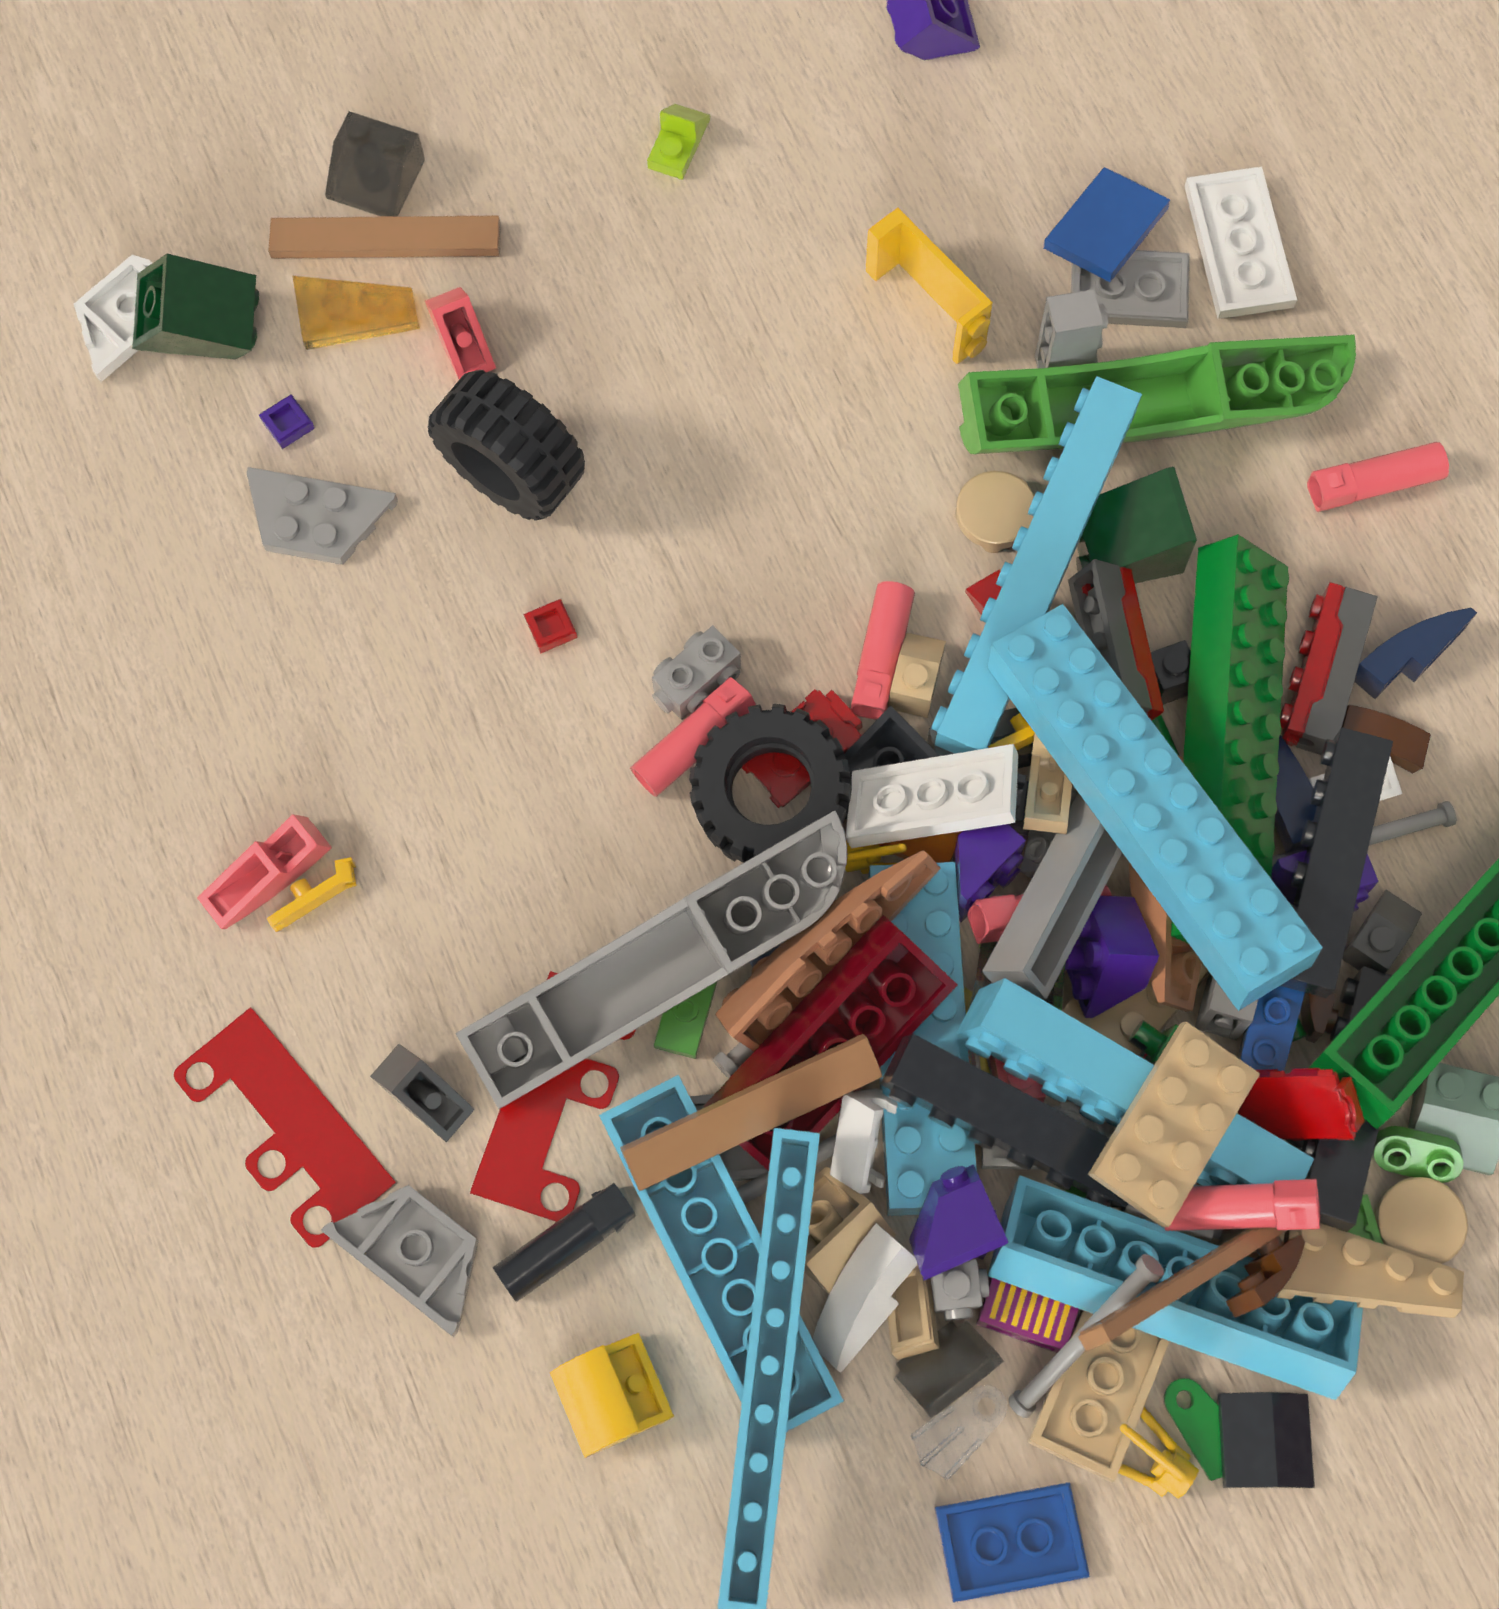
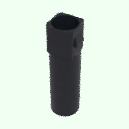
[492,1183,636,1302]

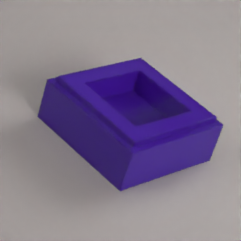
[259,394,315,449]

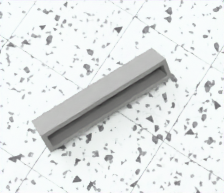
[982,793,1122,1000]

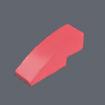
[197,814,332,929]

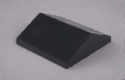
[844,706,940,779]
[1218,1392,1315,1488]

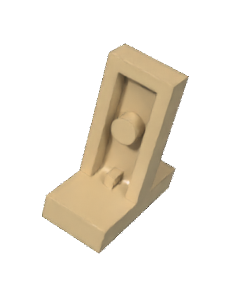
[1023,734,1072,834]

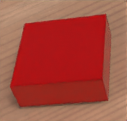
[524,599,577,654]

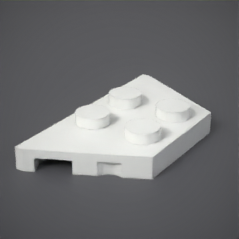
[74,255,152,382]

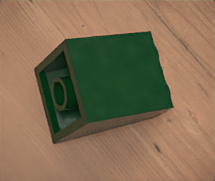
[132,253,259,360]
[1076,467,1197,584]

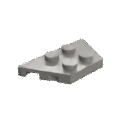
[246,467,398,565]
[321,1185,478,1337]

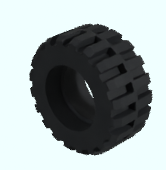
[428,370,585,521]
[689,704,852,862]

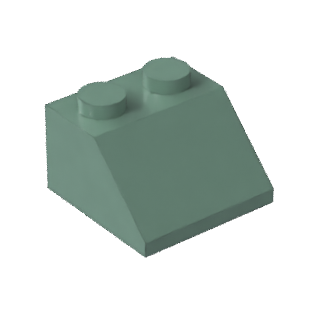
[1408,1063,1499,1176]

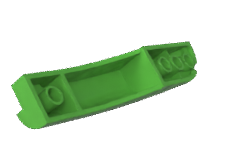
[958,335,1356,454]

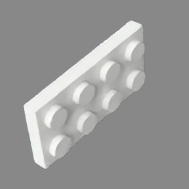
[1184,167,1297,319]
[846,744,1018,848]

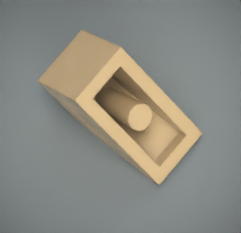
[888,632,946,718]

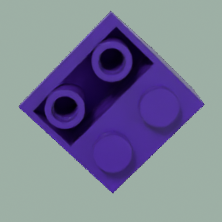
[953,824,1026,923]
[1063,895,1159,1018]

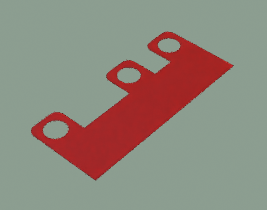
[470,971,636,1222]
[174,1007,396,1248]

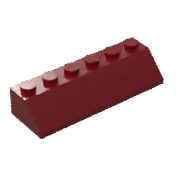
[703,915,958,1171]

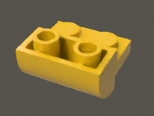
[550,1332,674,1458]

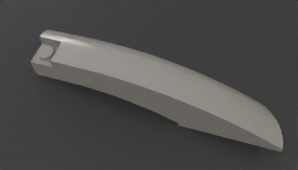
[455,810,847,1109]

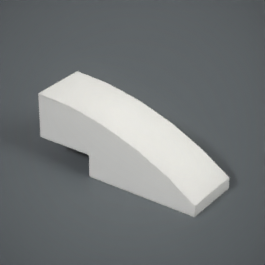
[813,1223,918,1373]

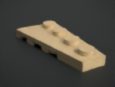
[1276,1223,1464,1318]

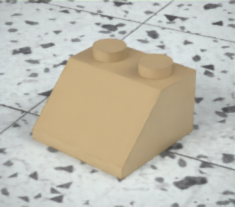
[804,1166,896,1294]

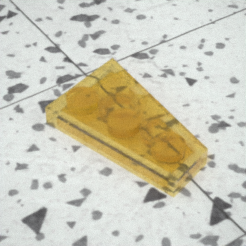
[292,276,420,350]

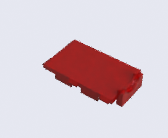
[742,689,863,808]
[1238,1068,1365,1141]

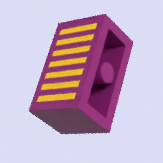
[976,1277,1079,1353]

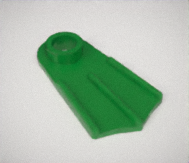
[1164,1378,1222,1481]

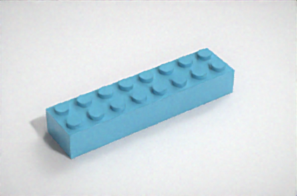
[868,862,976,1216]
[956,978,1314,1186]
[599,1075,844,1432]
[987,1175,1363,1400]

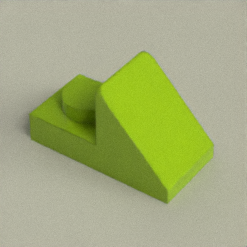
[647,104,710,180]

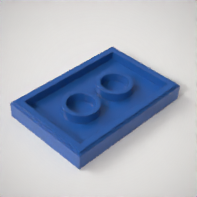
[1044,167,1170,282]
[934,1482,1090,1602]

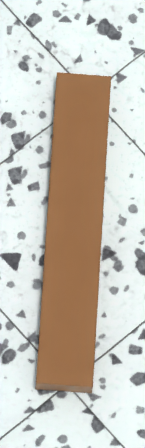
[268,215,500,258]
[620,1034,883,1191]
[1078,1228,1287,1351]

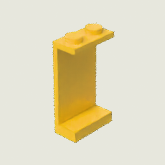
[866,207,993,365]

